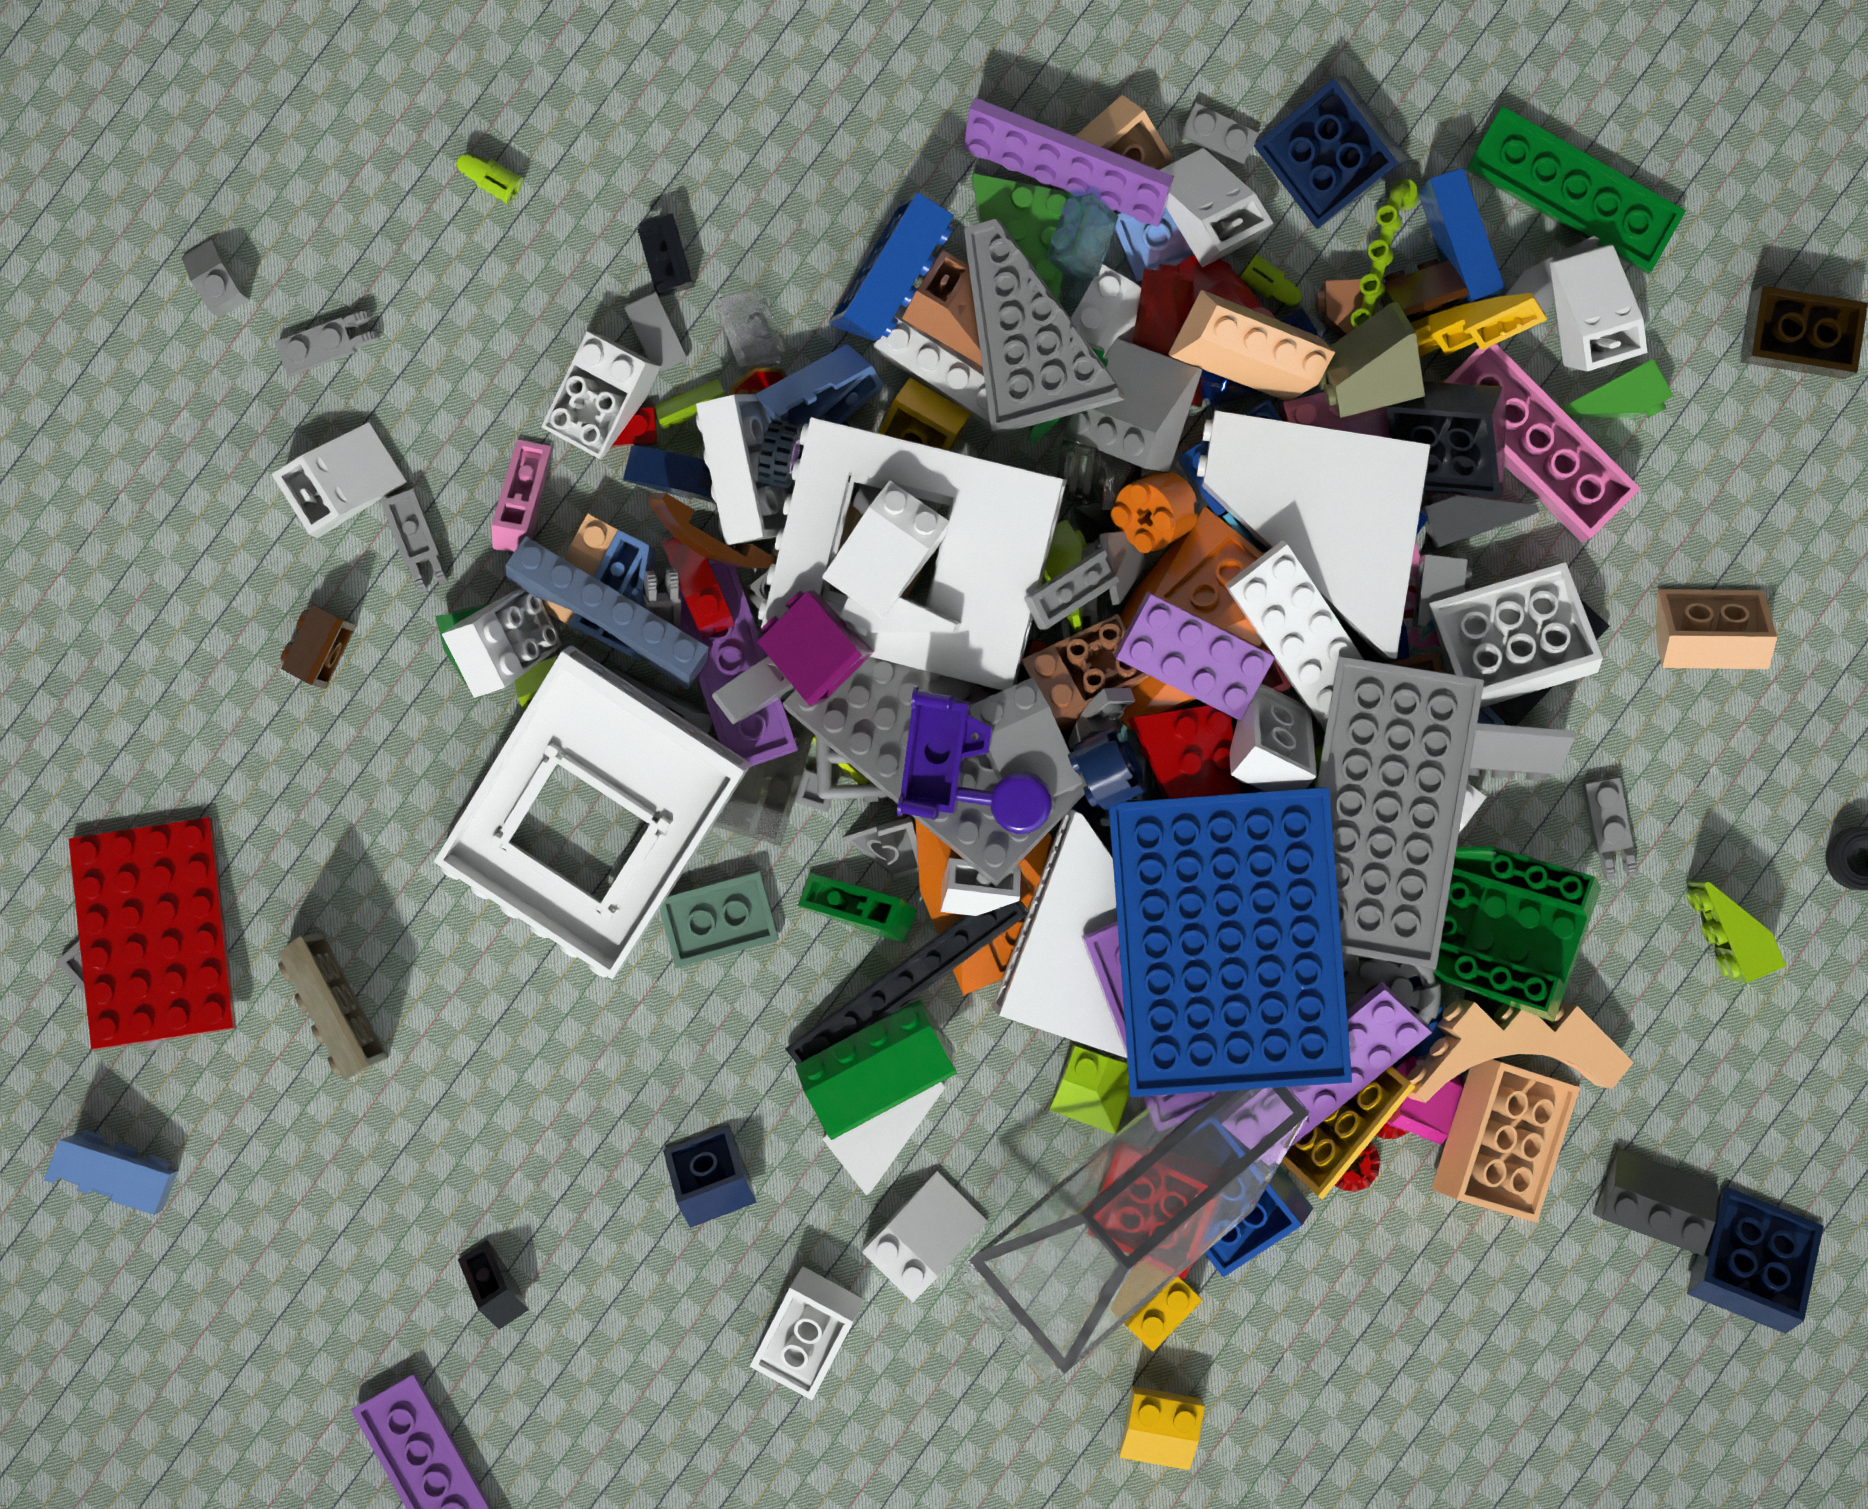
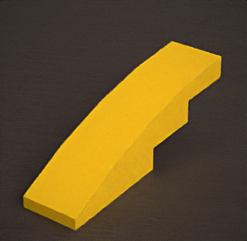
[1410,293,1547,357]

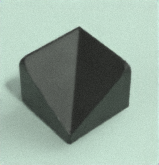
[1074,500,1116,543]

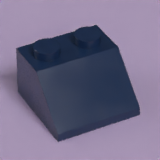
[663,1125,757,1228]

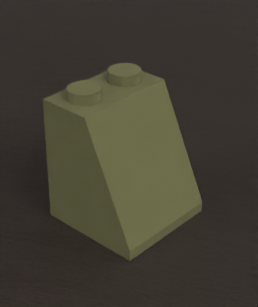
[1318,302,1425,418]

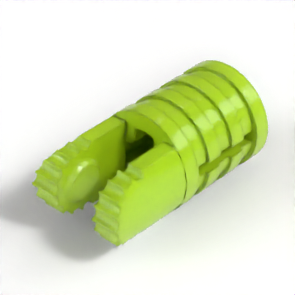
[456,153,524,205]
[1240,253,1302,308]

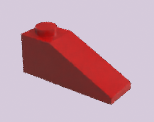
[661,537,735,639]

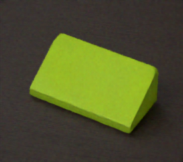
[655,379,726,430]

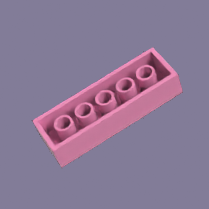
[1443,344,1641,543]

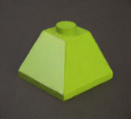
[1049,1043,1130,1135]

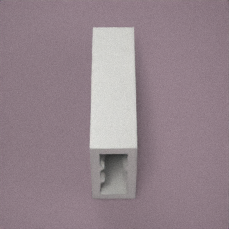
[822,1081,946,1195]

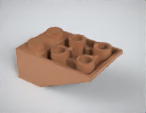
[902,250,982,366]
[1021,614,1150,732]

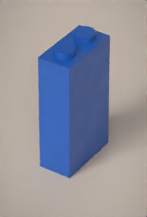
[1420,168,1505,306]

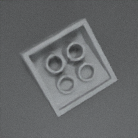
[1063,339,1203,472]

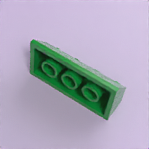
[795,999,957,1140]

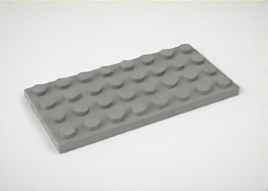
[1316,656,1484,969]
[783,657,1087,886]

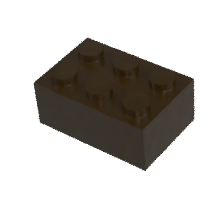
[1740,286,1868,379]

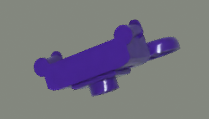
[897,686,1053,834]

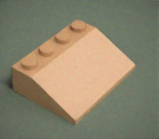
[1431,1059,1580,1223]

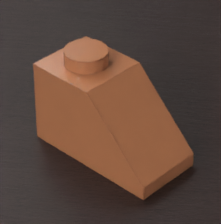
[1315,279,1364,338]

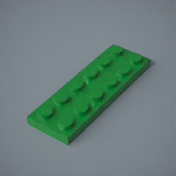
[1465,106,1686,274]

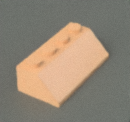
[1169,290,1335,401]

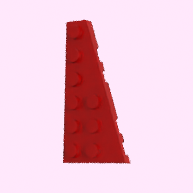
[1127,705,1241,800]

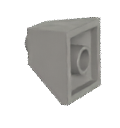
[1095,532,1150,610]

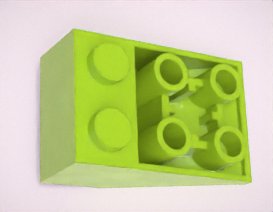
[1686,880,1787,983]

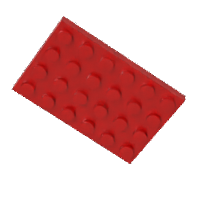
[68,817,237,1050]

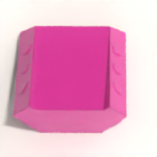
[1387,1056,1464,1145]

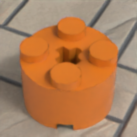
[1111,471,1198,553]

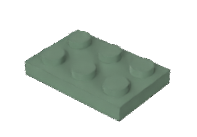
[660,871,779,968]

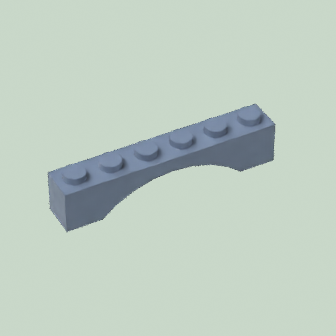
[506,536,709,690]

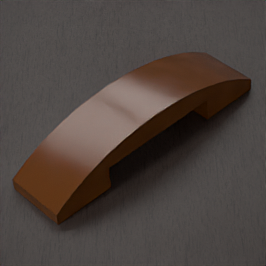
[647,493,777,568]

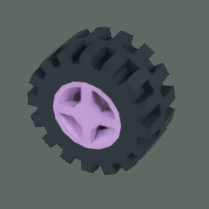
[758,419,803,488]

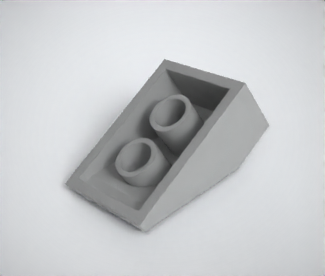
[970,677,1082,798]

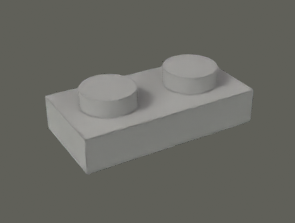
[1179,102,1259,167]

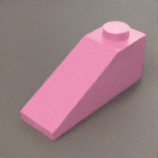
[491,439,552,553]

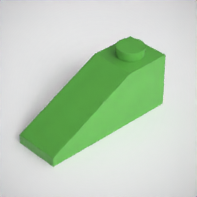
[1561,359,1674,419]

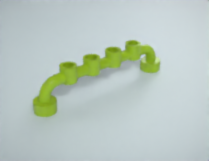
[1351,179,1420,328]

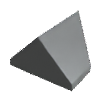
[844,817,918,880]

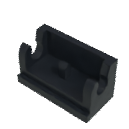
[637,213,694,297]

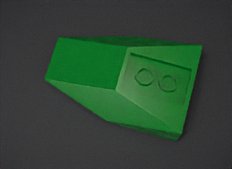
[1433,846,1601,1022]

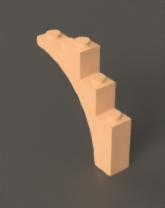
[1407,999,1634,1103]

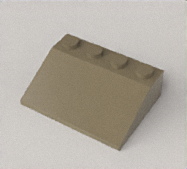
[278,933,388,1080]

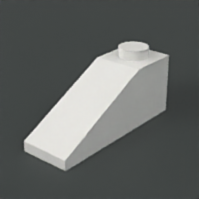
[840,595,961,636]

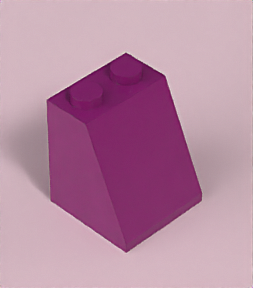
[757,590,874,707]

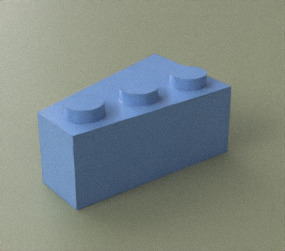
[755,344,884,452]
[44,1130,178,1215]

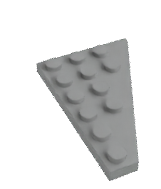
[964,219,1125,435]

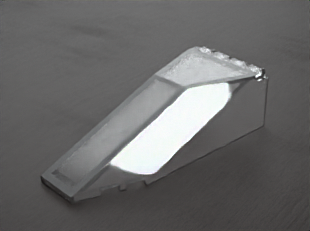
[955,1087,1311,1386]

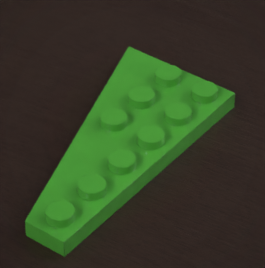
[971,173,1076,300]

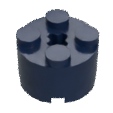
[1068,725,1147,810]

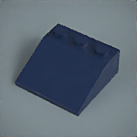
[1254,76,1409,229]
[1687,1186,1824,1334]

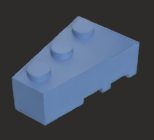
[569,530,657,661]

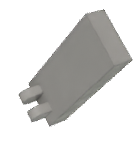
[1024,550,1120,629]

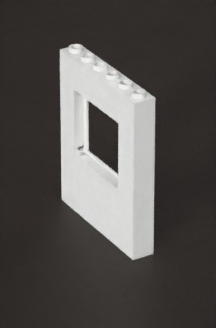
[758,417,1067,691]
[434,645,751,979]

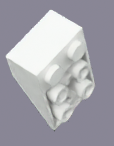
[1160,148,1273,267]
[1550,244,1648,371]
[541,331,661,459]
[271,422,407,539]
[442,588,563,698]

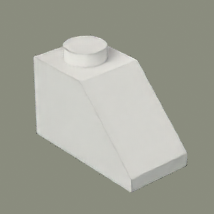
[941,858,1021,916]

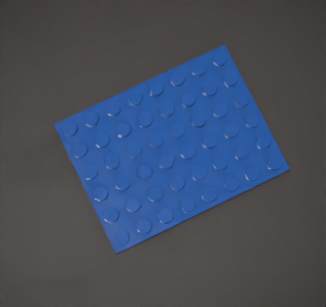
[1109,787,1352,1097]

